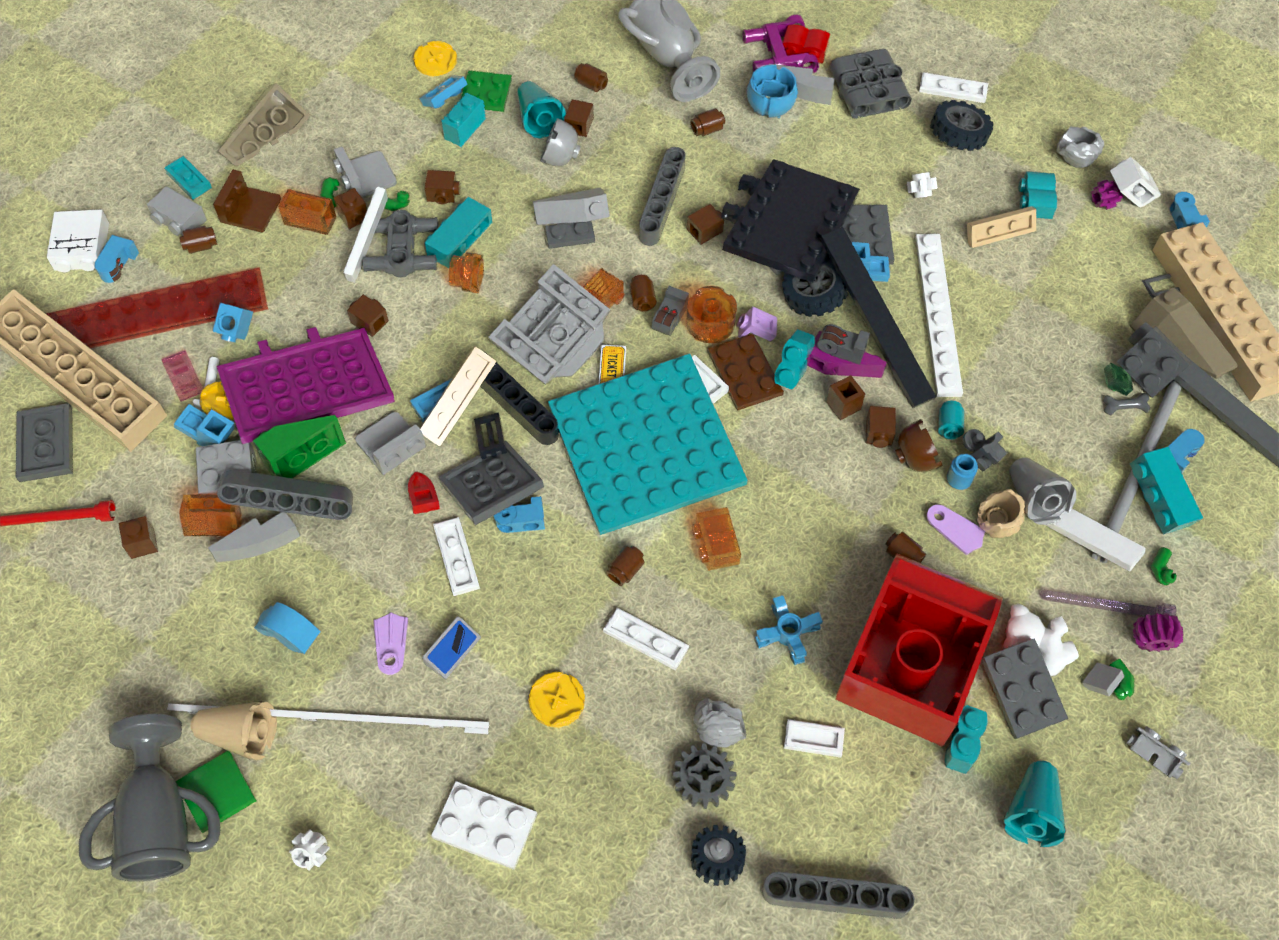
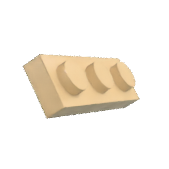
[967,206,1036,248]

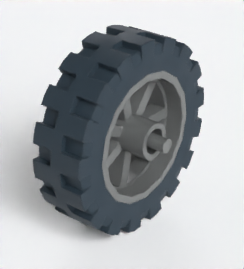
[930,100,994,151]
[782,258,848,317]

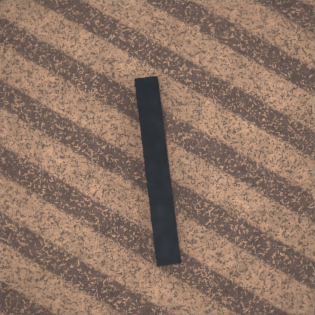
[820,227,936,408]

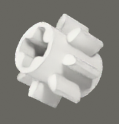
[907,172,937,198]
[289,829,330,870]

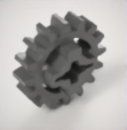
[673,743,737,809]

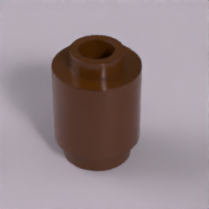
[574,63,608,93]
[690,108,725,137]
[179,225,218,254]
[629,274,657,312]
[885,531,927,563]
[606,546,645,586]

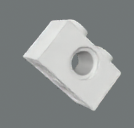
[1110,157,1161,207]

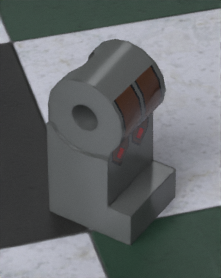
[651,286,689,336]
[817,324,870,365]

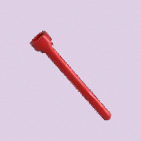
[0,500,116,526]

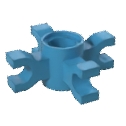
[755,596,823,665]

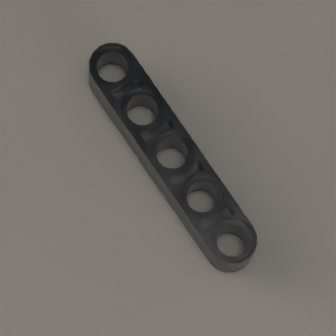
[480,352,559,445]

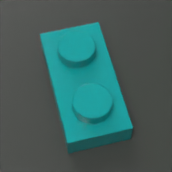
[164,156,212,200]

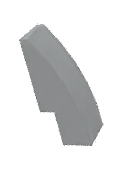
[769,64,834,105]
[208,512,300,562]

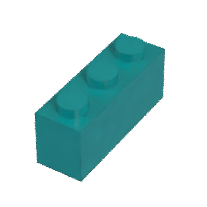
[425,197,493,269]
[1129,447,1203,535]

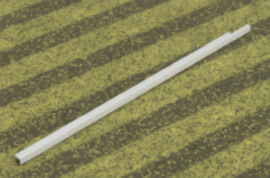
[167,704,489,734]

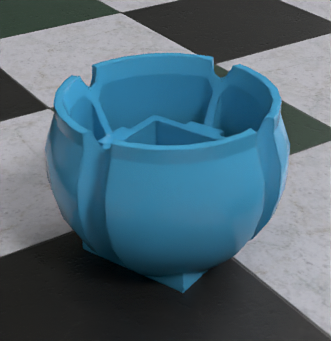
[747,65,798,118]

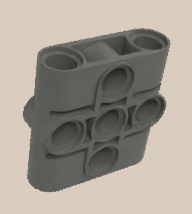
[829,49,912,119]

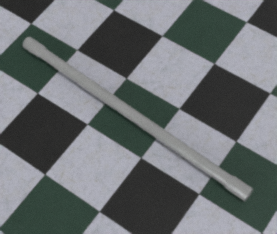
[1092,379,1182,563]

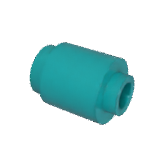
[938,400,965,440]

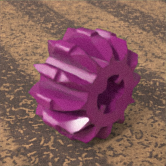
[1133,613,1184,652]

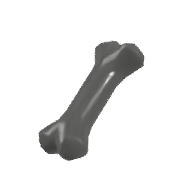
[1103,393,1151,415]

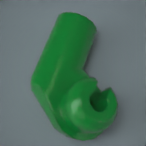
[320,177,340,210]
[384,191,410,211]
[1150,547,1177,586]
[1109,659,1135,700]

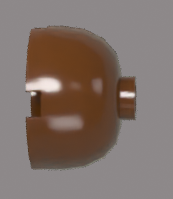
[895,419,943,472]

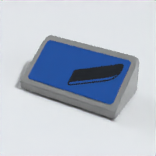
[422,616,481,680]

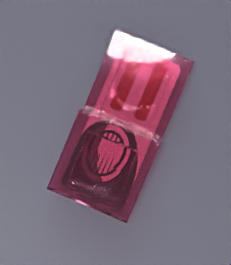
[161,350,203,402]

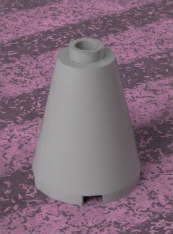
[1009,457,1076,525]

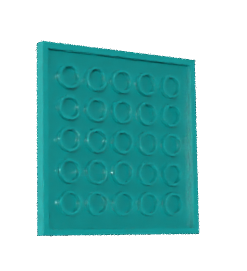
[548,354,748,535]

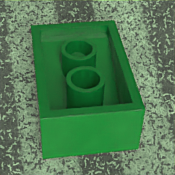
[253,415,346,479]

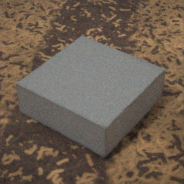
[1082,662,1124,697]

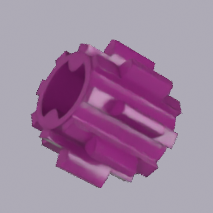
[1091,179,1123,210]

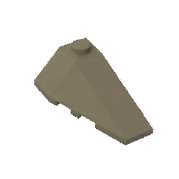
[218,83,311,167]
[1130,287,1238,379]

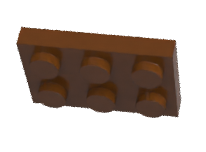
[708,334,784,411]

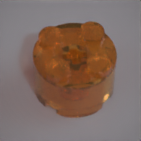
[686,286,737,343]

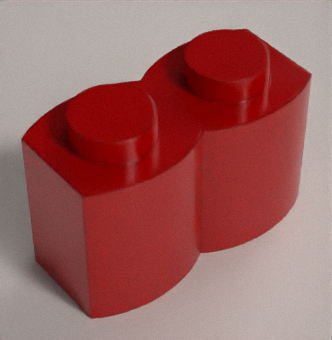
[783,24,830,64]

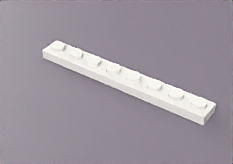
[915,234,963,397]

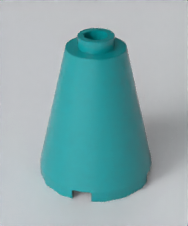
[517,81,566,138]
[1004,760,1066,847]

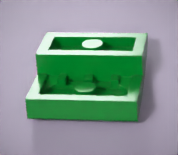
[176,751,257,833]

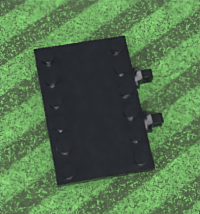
[721,159,860,283]

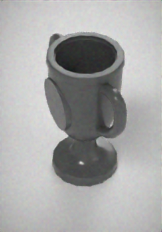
[79,714,221,882]

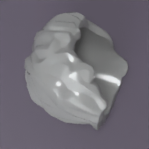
[1056,126,1104,168]
[694,698,747,748]

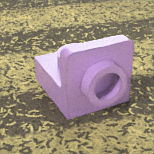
[737,307,777,341]

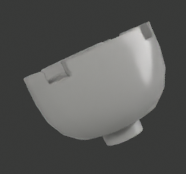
[540,118,581,167]

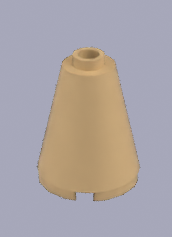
[190,701,277,760]

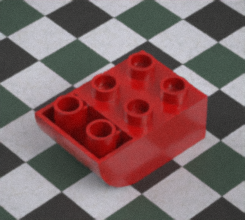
[835,553,1003,747]

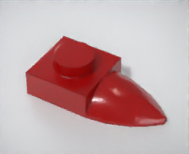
[408,472,440,514]

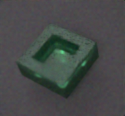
[1104,363,1133,396]

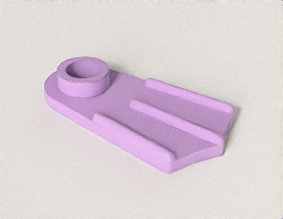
[926,505,985,555]
[374,612,408,675]

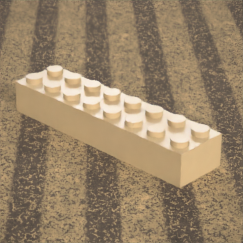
[1152,222,1279,402]
[0,289,167,452]

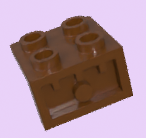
[213,169,281,233]

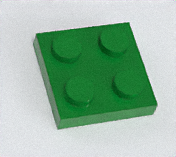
[461,70,512,112]

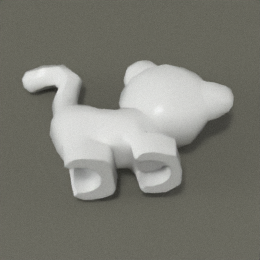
[1003,604,1079,676]

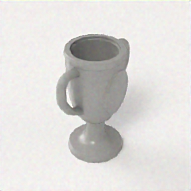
[618,0,720,102]

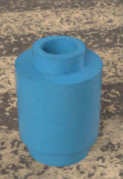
[947,454,978,490]

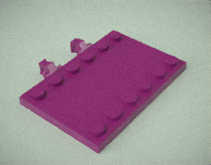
[216,327,395,444]

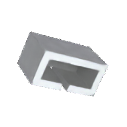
[147,186,207,236]

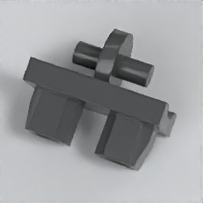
[963,429,1008,472]

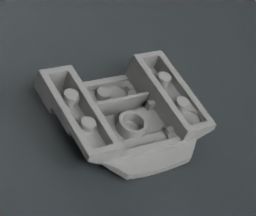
[489,264,610,385]

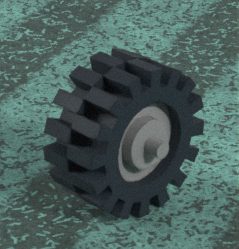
[691,825,746,886]

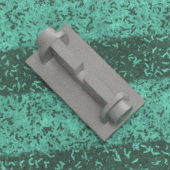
[1126,726,1191,779]

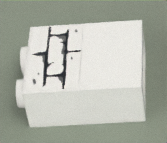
[47,210,109,272]

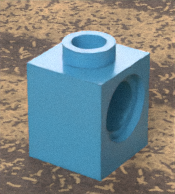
[213,303,253,343]

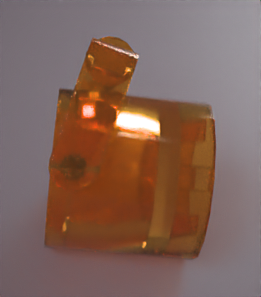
[449,252,484,294]

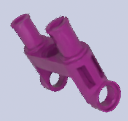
[743,15,819,73]

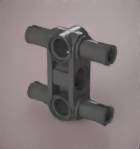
[363,210,438,278]

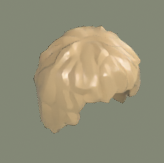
[977,489,1026,538]

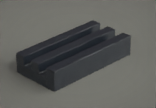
[474,412,507,460]

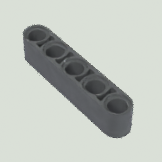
[639,147,686,246]
[217,470,353,520]
[762,872,915,919]

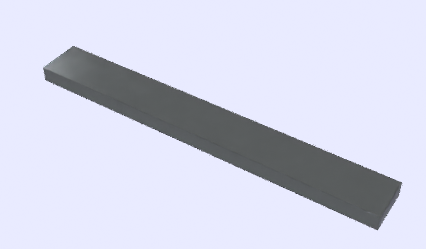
[1128,322,1279,468]

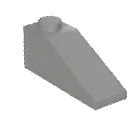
[533,187,610,225]

